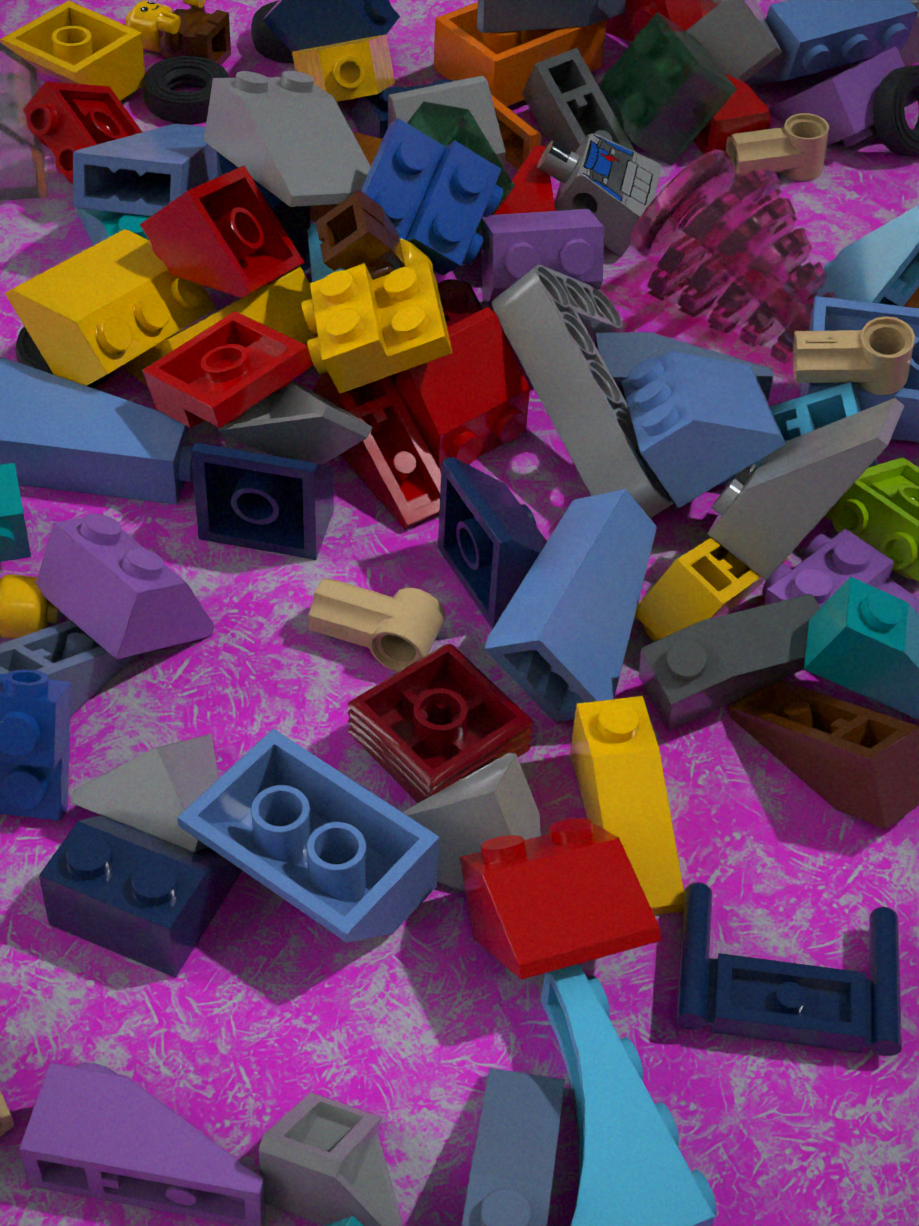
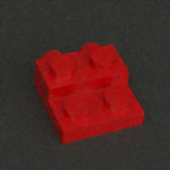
[22,81,142,185]
[142,311,313,428]

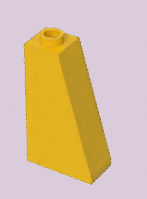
[292,34,395,102]

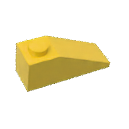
[635,537,789,642]
[570,696,684,915]

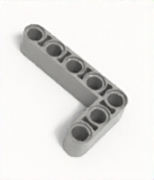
[492,265,675,519]

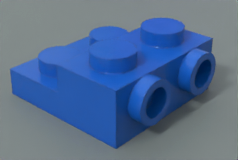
[361,118,503,276]
[0,669,71,821]

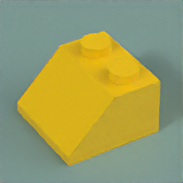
[1,0,145,101]

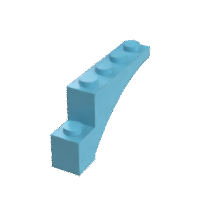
[541,964,717,1226]

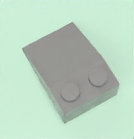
[204,71,371,207]
[707,398,905,580]

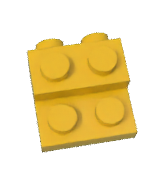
[301,260,453,394]

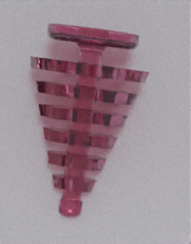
[629,149,838,364]

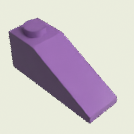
[19,1062,266,1226]

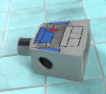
[537,133,662,257]

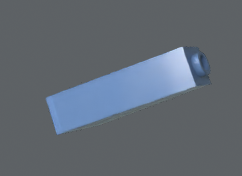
[73,124,218,216]
[0,358,194,505]
[484,489,657,722]

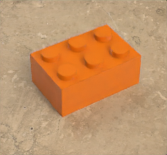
[434,2,607,107]

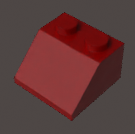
[140,165,305,298]
[396,307,530,472]
[459,818,662,980]

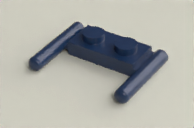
[676,882,902,1056]

